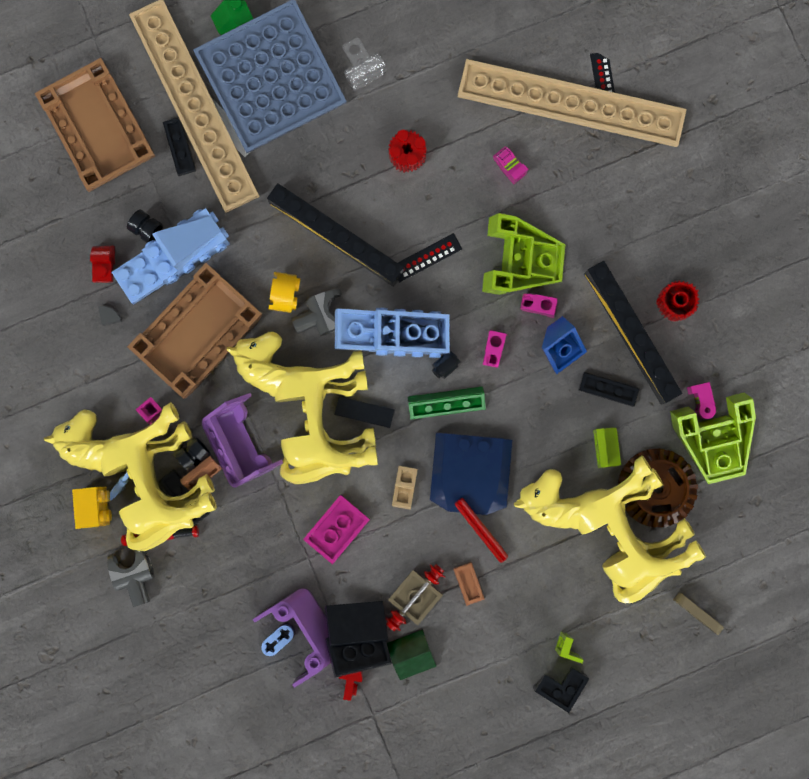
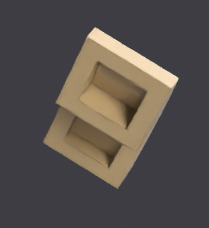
[392,466,418,510]

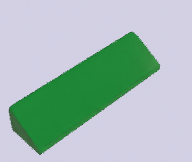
[407,387,486,420]

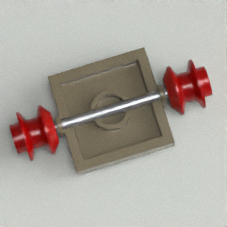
[385,564,445,632]

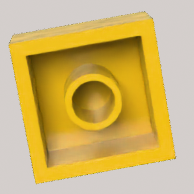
[72,487,112,529]

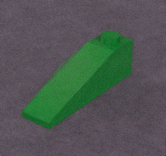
[210,0,253,35]

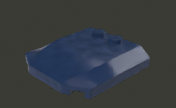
[430,433,513,515]

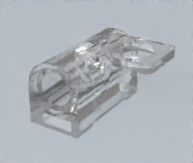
[343,38,386,91]

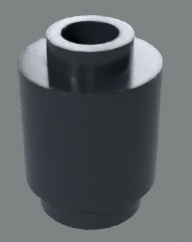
[432,351,460,379]

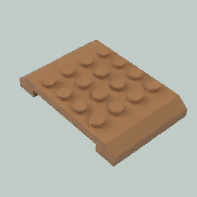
[35,58,155,192]
[127,263,263,399]

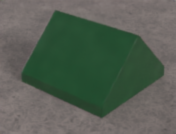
[387,629,436,680]

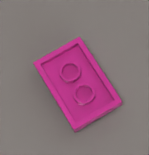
[303,495,370,565]

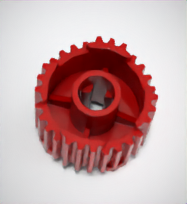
[388,129,426,173]
[656,280,700,322]

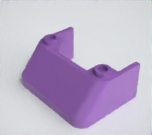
[202,393,283,488]
[253,588,331,688]

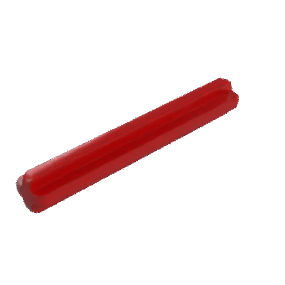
[455,498,508,563]

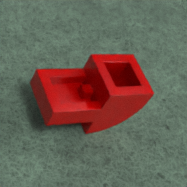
[90,245,115,283]
[339,671,363,701]

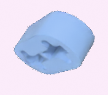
[261,624,295,656]

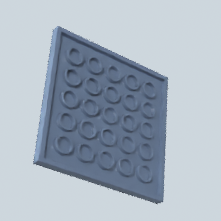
[193,0,347,153]

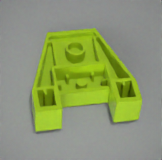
[482,213,565,295]
[670,392,756,484]

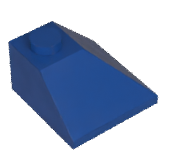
[542,316,587,374]

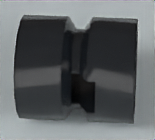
[127,209,163,243]
[174,436,211,472]

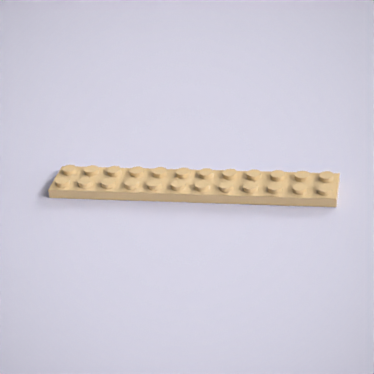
[129,0,260,213]
[458,59,687,147]

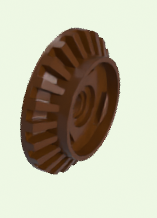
[618,448,698,528]

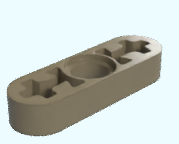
[673,592,724,636]

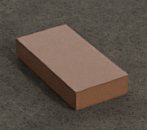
[180,456,222,491]
[453,562,485,606]

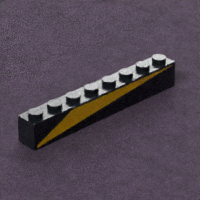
[267,183,404,287]
[584,261,683,405]

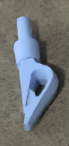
[110,472,129,501]

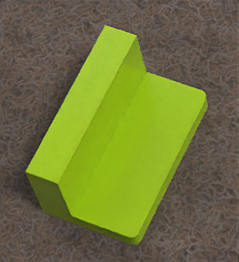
[593,428,621,468]
[555,631,583,664]

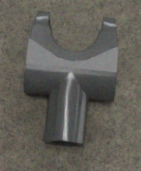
[291,289,342,336]
[107,550,155,607]

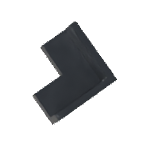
[533,667,589,713]

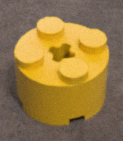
[269,272,300,313]

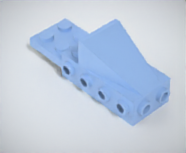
[111,208,230,305]
[335,308,450,358]

